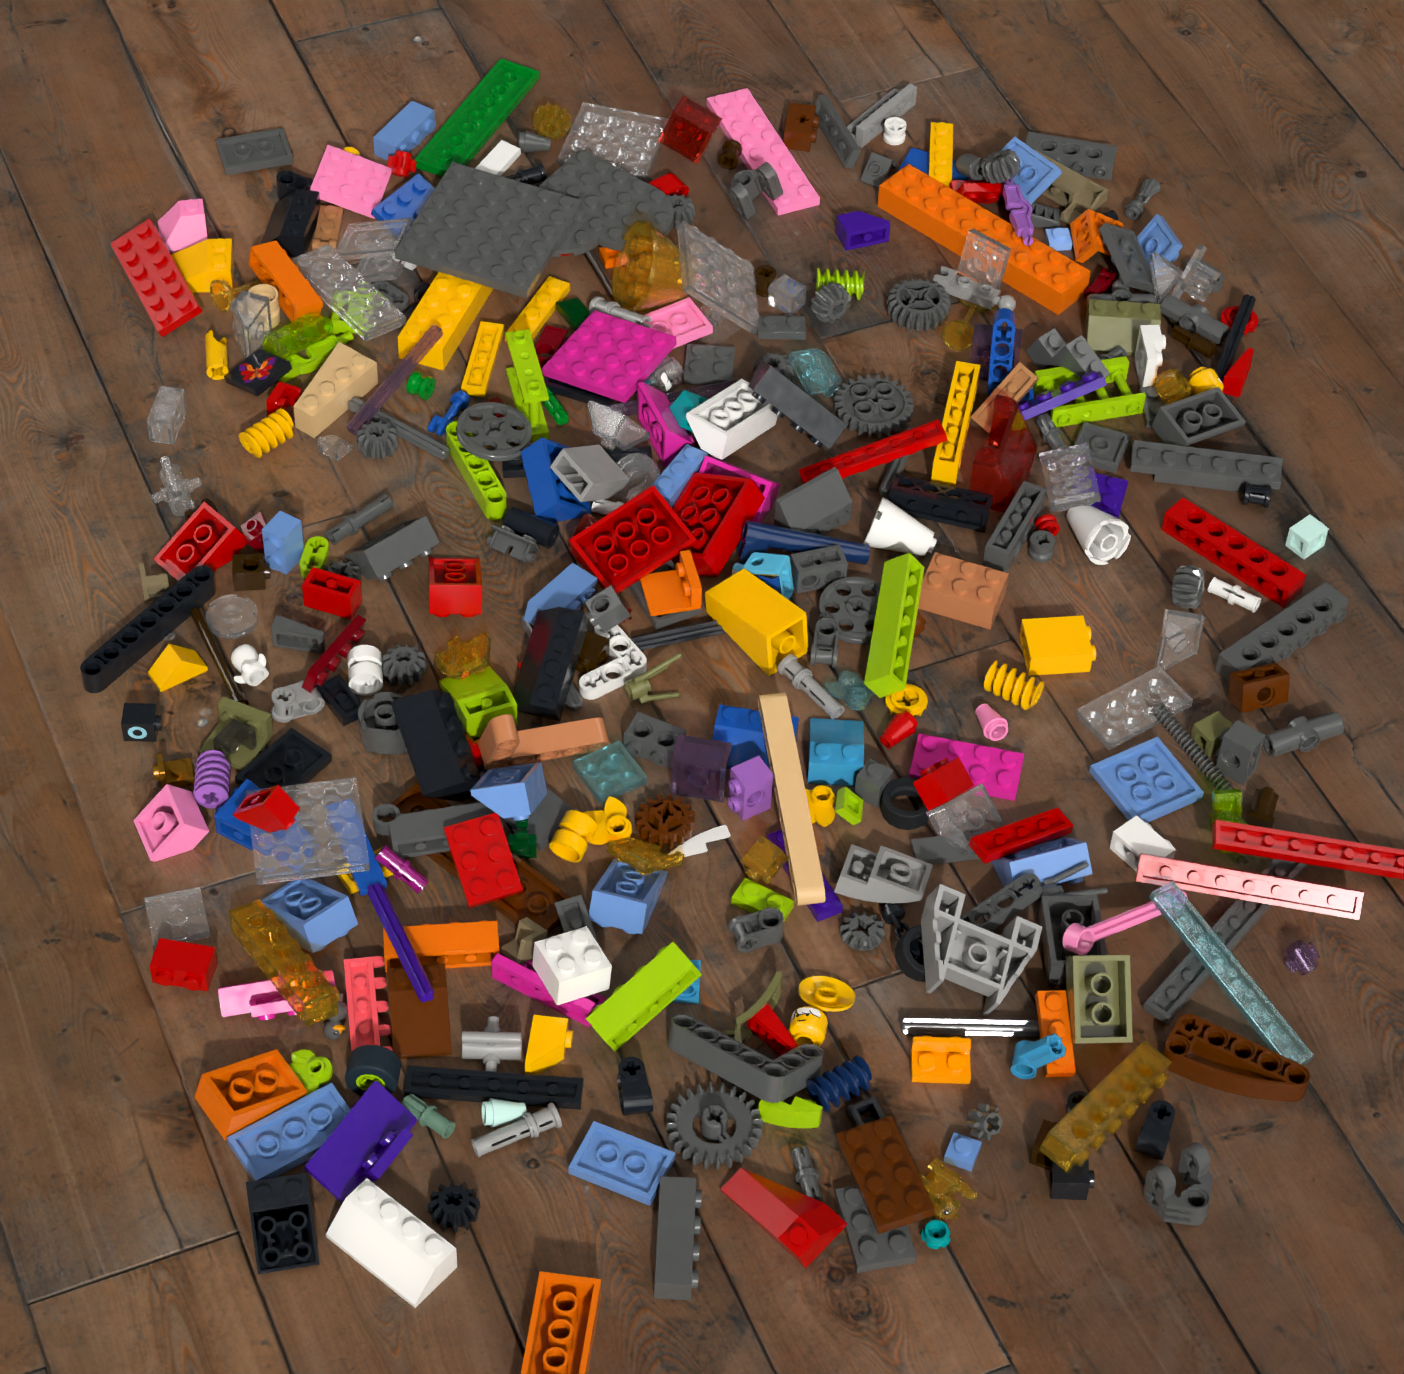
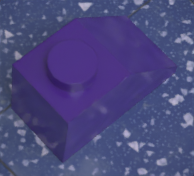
[835,211,890,251]

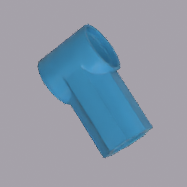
[1011,1033,1066,1079]

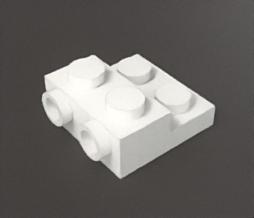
[1134,325,1166,387]

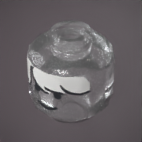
[647,356,684,392]

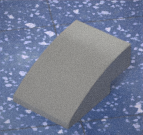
[834,844,933,903]

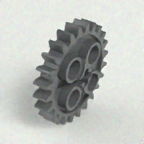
[834,374,914,438]

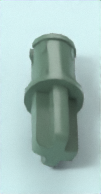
[401,1094,456,1139]

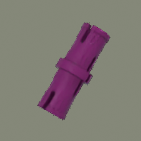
[374,845,429,894]

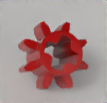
[387,151,417,178]

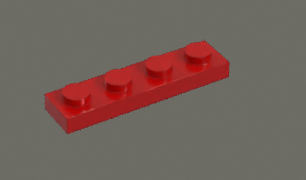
[969,807,1074,864]

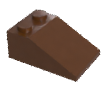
[387,964,452,1059]

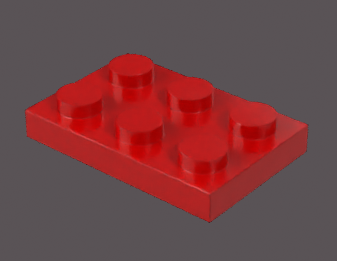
[443,813,523,908]

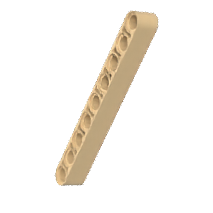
[758,692,825,906]

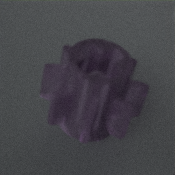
[1283,940,1320,975]

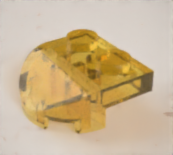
[434,631,491,679]

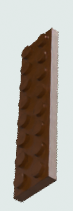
[380,782,571,935]

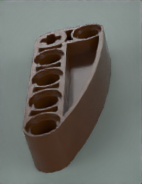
[1161,1014,1311,1102]

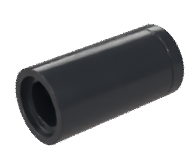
[503,507,560,549]

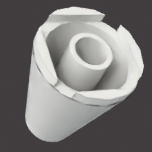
[864,498,937,556]
[1066,502,1131,565]

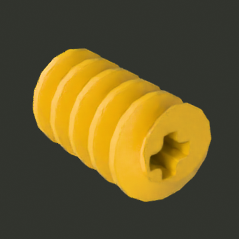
[238,408,294,458]
[984,660,1045,710]

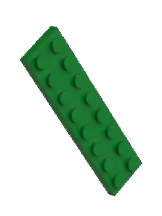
[414,58,540,177]

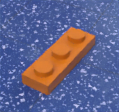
[1035,990,1076,1077]

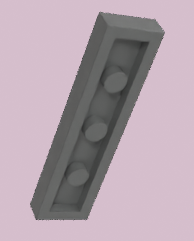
[815,95,861,169]

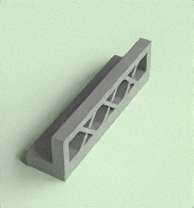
[847,83,917,148]

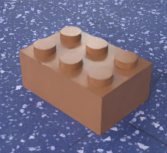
[918,552,1009,630]

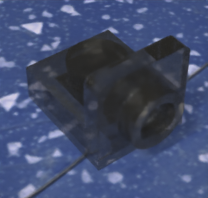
[213,719,257,758]

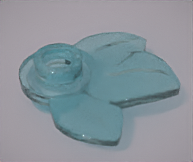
[824,670,875,710]

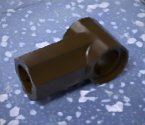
[1244,787,1279,829]

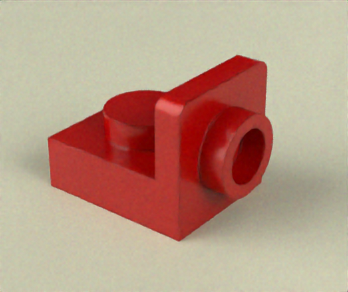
[266,381,302,418]

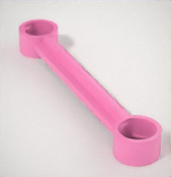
[1063,887,1187,956]

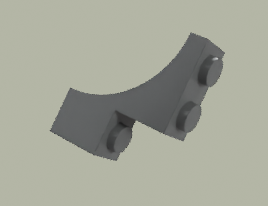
[1026,328,1110,379]

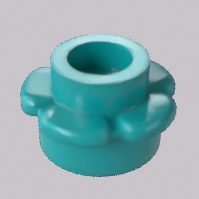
[921,1220,951,1249]

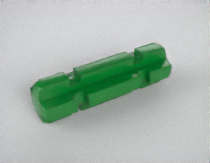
[541,387,569,426]

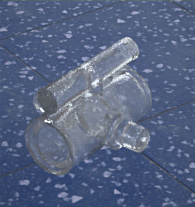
[151,456,202,516]

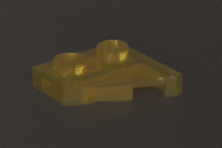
[607,837,684,875]

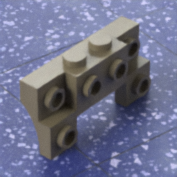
[1035,150,1109,225]

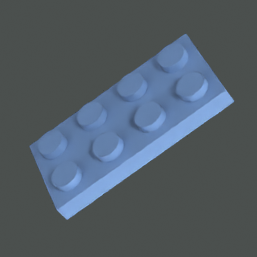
[227,1083,350,1181]

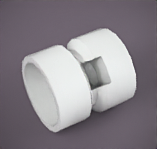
[347,645,383,695]

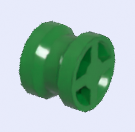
[406,371,436,401]

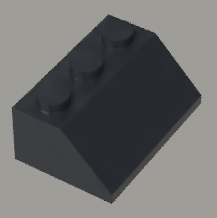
[261,189,320,259]

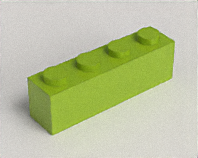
[586,942,702,1052]

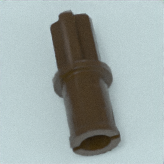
[1170,326,1217,359]

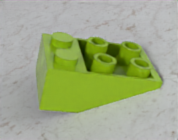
[439,665,518,739]

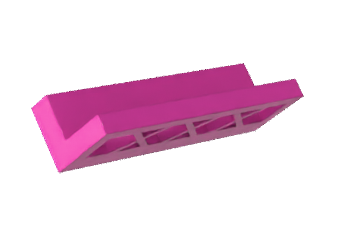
[491,953,607,1027]

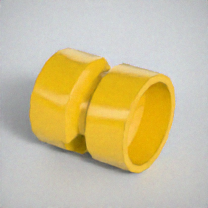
[549,810,598,863]

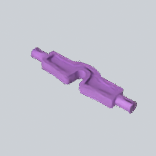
[1002,178,1034,246]

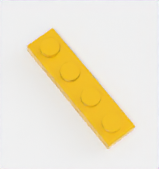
[929,122,953,188]
[505,276,570,341]
[461,321,504,397]

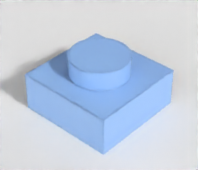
[1044,228,1072,251]

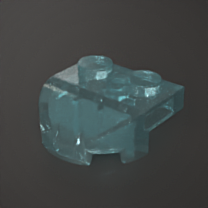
[788,348,842,398]

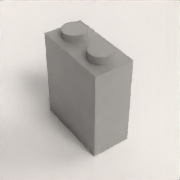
[550,445,630,502]

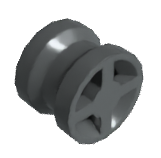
[1028,530,1055,563]

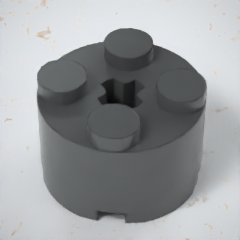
[358,692,406,755]

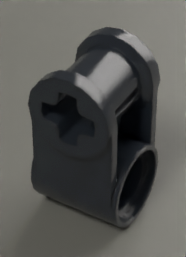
[276,170,314,200]
[617,1057,653,1116]
[1134,1100,1175,1161]

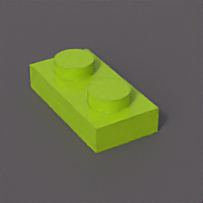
[731,878,794,921]

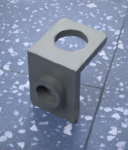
[861,152,897,188]

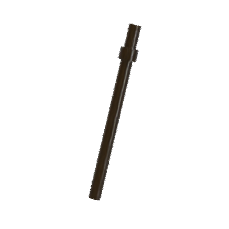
[190,608,249,705]

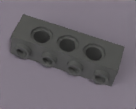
[1025,132,1118,181]
[982,481,1047,573]

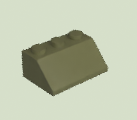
[1085,299,1161,356]

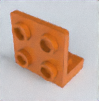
[1070,209,1124,263]
[639,550,702,616]

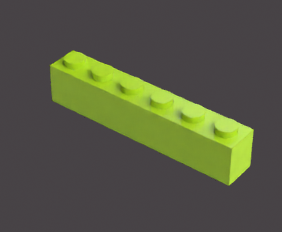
[864,553,925,698]

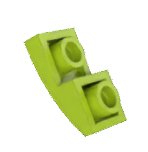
[758,1096,823,1128]

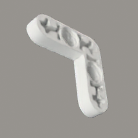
[579,625,647,700]

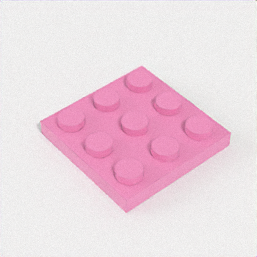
[310,145,392,219]

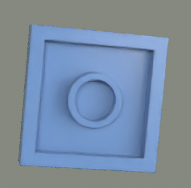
[1137,214,1183,278]

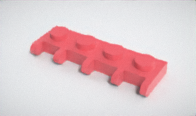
[344,956,393,1052]

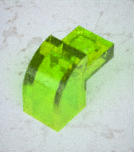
[1209,789,1248,853]

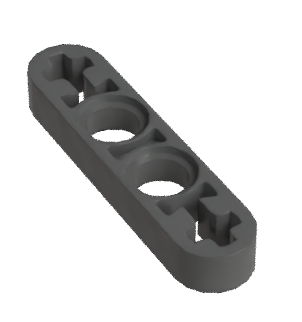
[960,873,1043,931]

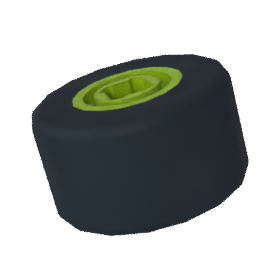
[345,1045,401,1096]

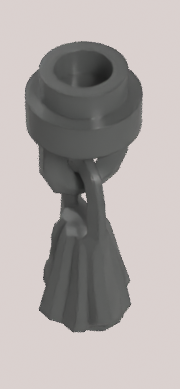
[1125,178,1161,220]

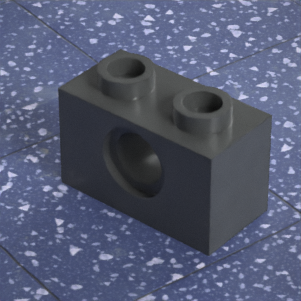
[1215,720,1265,786]

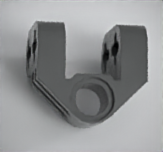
[729,162,783,221]
[1143,1142,1213,1226]

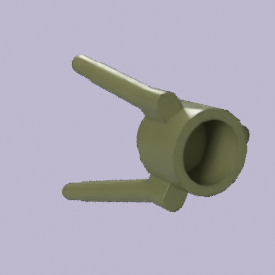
[624,653,682,704]

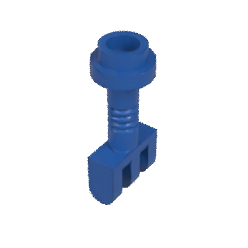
[428,390,470,438]

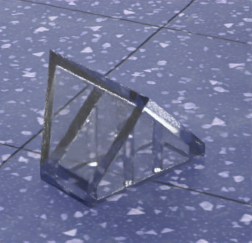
[1149,252,1184,304]

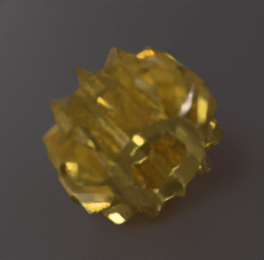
[533,102,571,142]
[1154,368,1194,405]

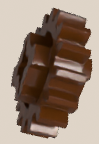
[636,794,695,849]

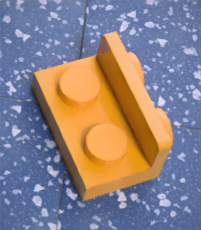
[911,1035,971,1084]

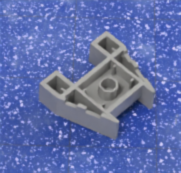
[921,884,1042,1017]

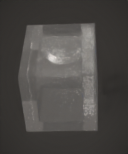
[768,274,806,316]

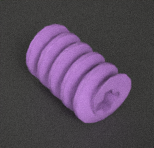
[193,750,231,809]

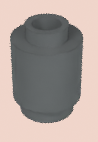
[956,153,984,181]

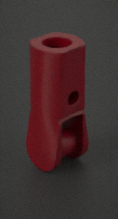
[1084,267,1118,299]

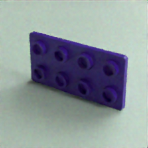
[304,1081,417,1204]

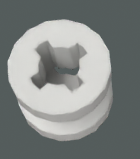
[883,117,907,145]

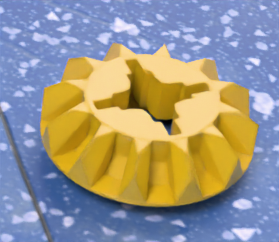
[885,684,928,716]

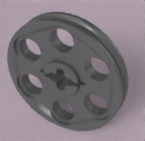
[456,402,532,461]
[818,577,881,644]

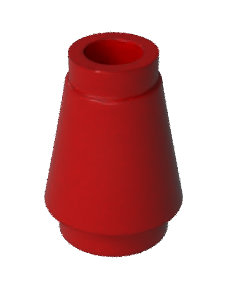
[879,711,918,749]

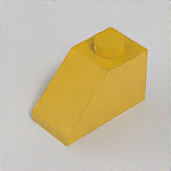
[525,1015,573,1075]

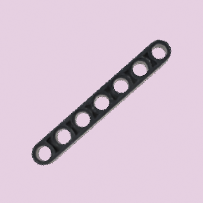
[80,565,216,693]

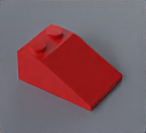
[153,502,247,581]
[428,557,482,618]

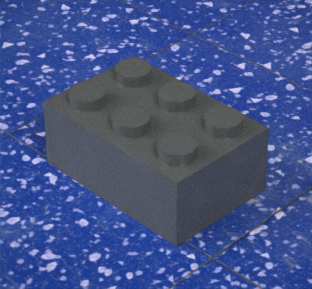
[1038,895,1107,985]

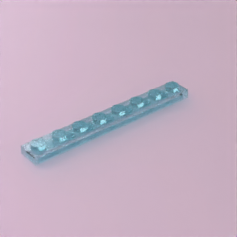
[1149,881,1314,1065]

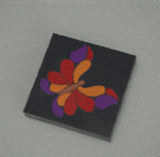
[224,349,292,397]

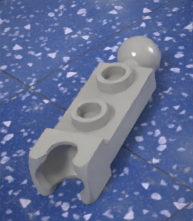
[932,266,1016,311]

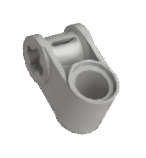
[271,680,325,723]

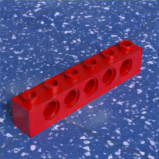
[1161,497,1306,608]

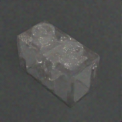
[147,386,187,445]

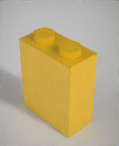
[1019,615,1096,676]

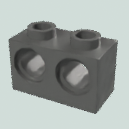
[790,545,848,594]
[623,712,686,769]

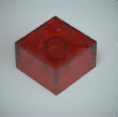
[658,96,723,164]

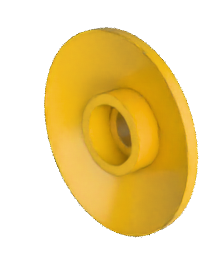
[798,976,855,1012]

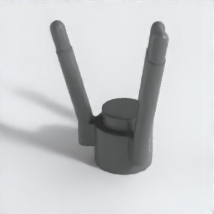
[1038,862,1108,903]

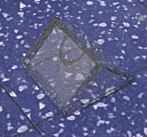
[1154,609,1205,674]

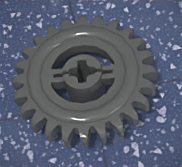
[666,1082,763,1169]

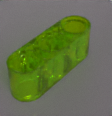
[263,313,333,359]

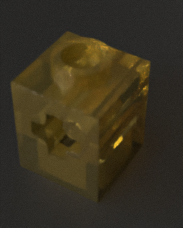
[741,835,788,885]

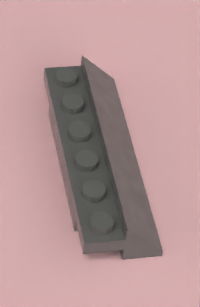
[1130,440,1283,493]

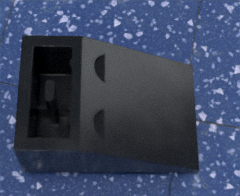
[246,1173,320,1275]

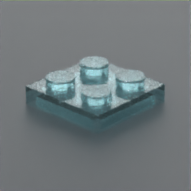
[573,740,647,804]

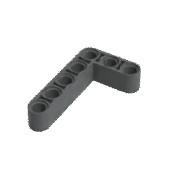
[667,1014,824,1103]

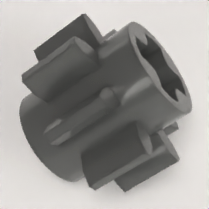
[965,1102,1003,1141]

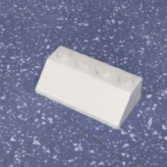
[686,379,778,460]
[326,1179,457,1308]

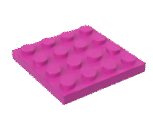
[542,310,677,403]

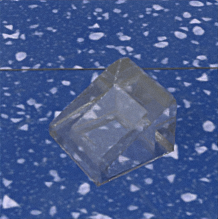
[317,434,354,462]

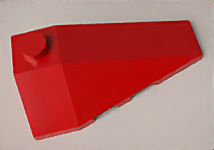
[720,1168,848,1269]

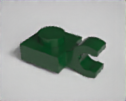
[508,819,537,858]

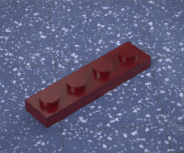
[302,615,366,693]

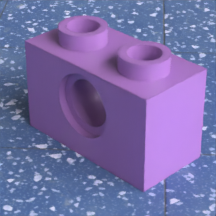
[727,756,773,821]

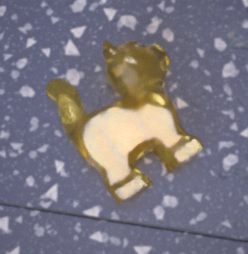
[919,1158,977,1219]

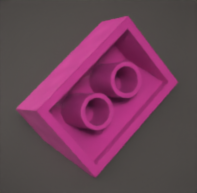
[637,382,695,468]
[699,455,781,523]

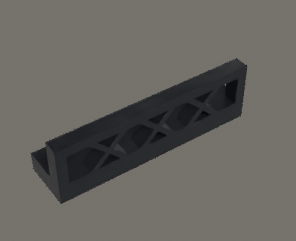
[889,474,994,532]

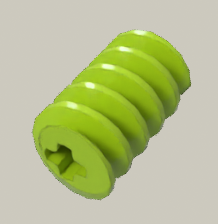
[816,268,865,301]

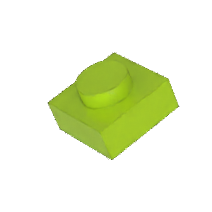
[835,786,864,825]

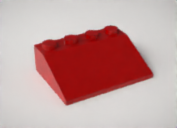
[671,472,765,577]
[569,485,697,594]

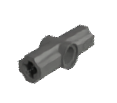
[1160,294,1230,345]
[1263,712,1345,757]

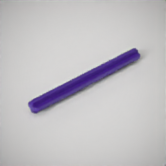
[367,883,434,1003]

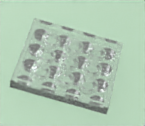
[558,102,670,182]
[677,221,759,335]
[246,777,370,885]

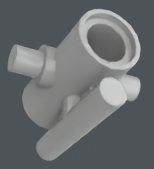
[462,1016,522,1072]

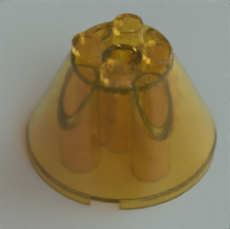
[612,220,697,313]

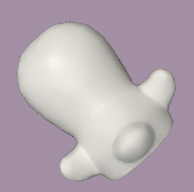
[231,644,269,686]

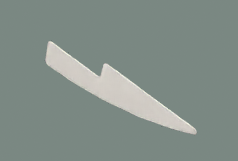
[663,825,731,862]

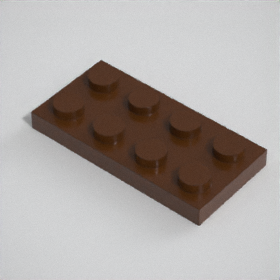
[836,1115,935,1234]

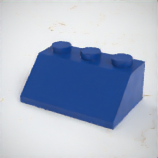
[521,438,592,522]
[709,704,799,769]

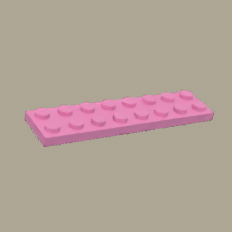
[706,88,820,216]

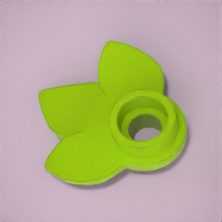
[288,1049,333,1098]

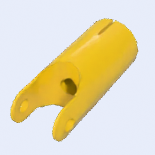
[205,330,229,380]

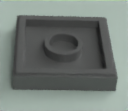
[1069,422,1131,474]

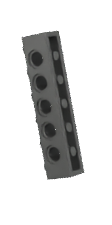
[1215,582,1349,682]

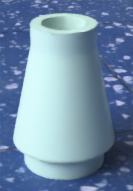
[481,1098,526,1128]

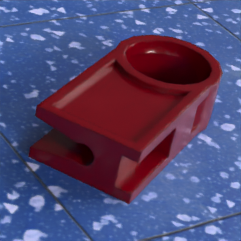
[535,325,568,368]

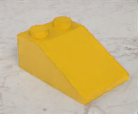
[171,238,234,293]

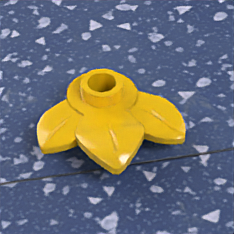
[805,785,836,827]
[583,796,632,845]

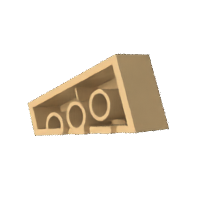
[294,342,378,438]

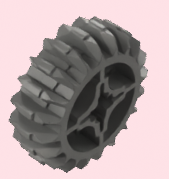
[886,278,951,333]

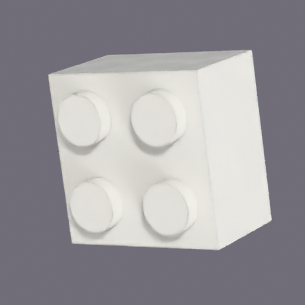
[532,926,612,1006]

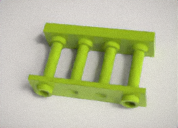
[505,329,549,442]
[1034,356,1146,428]

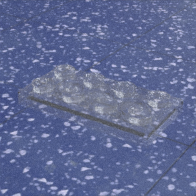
[1039,443,1101,512]
[1076,666,1193,750]

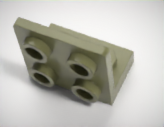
[200,696,273,770]

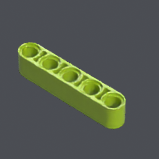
[446,421,507,521]

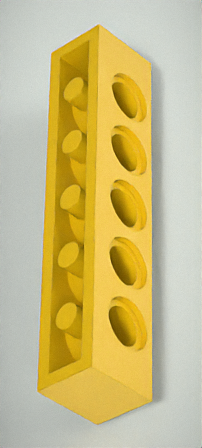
[931,361,980,487]

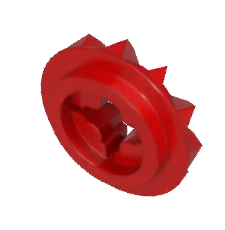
[1220,306,1259,336]

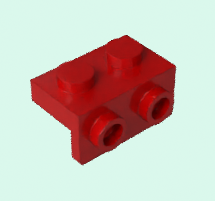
[950,180,1004,204]

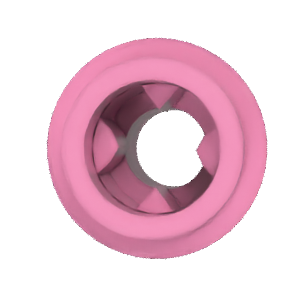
[975,704,1008,741]

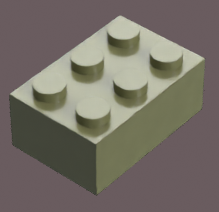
[1066,955,1133,1044]

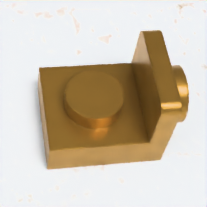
[152,753,194,789]

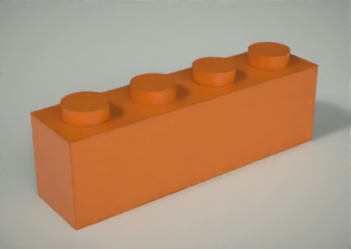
[248,240,323,326]
[383,920,499,972]

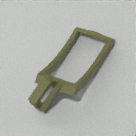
[724,971,782,1043]

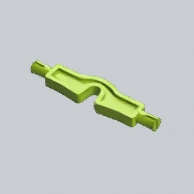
[275,331,354,383]

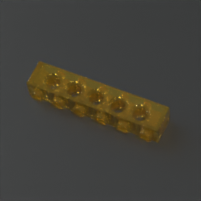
[229,899,340,1027]
[1039,1040,1172,1172]

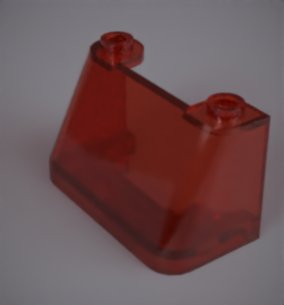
[969,395,1037,513]

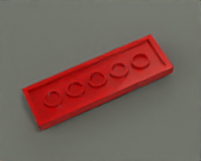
[110,218,203,337]

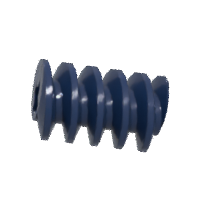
[806,1055,872,1113]

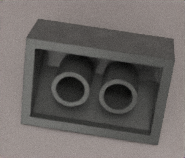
[1152,387,1246,446]
[774,467,852,553]
[344,516,440,582]

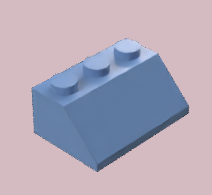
[470,762,548,821]
[991,837,1093,897]

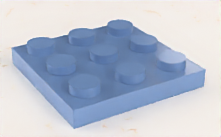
[1089,736,1204,823]

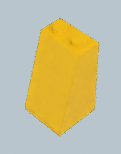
[705,568,809,676]

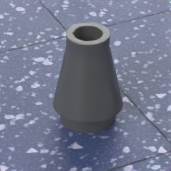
[517,130,551,153]

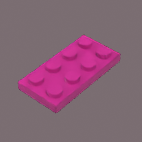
[909,734,1024,801]

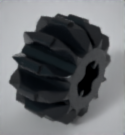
[428,1179,480,1234]

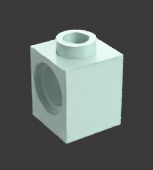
[1285,515,1329,560]

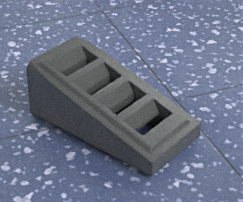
[1031,202,1060,228]
[271,615,325,654]

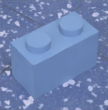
[262,511,304,575]

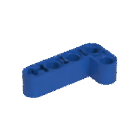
[987,308,1034,402]

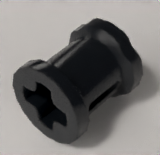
[1243,483,1271,508]

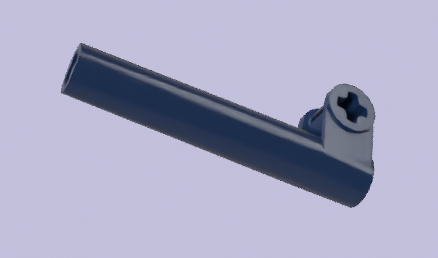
[737,520,870,565]

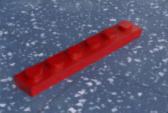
[798,419,947,484]

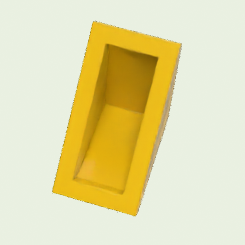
[148,644,208,692]

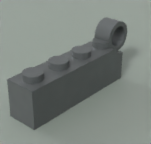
[372,802,503,858]

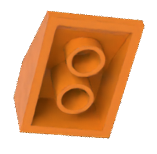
[194,1049,307,1140]

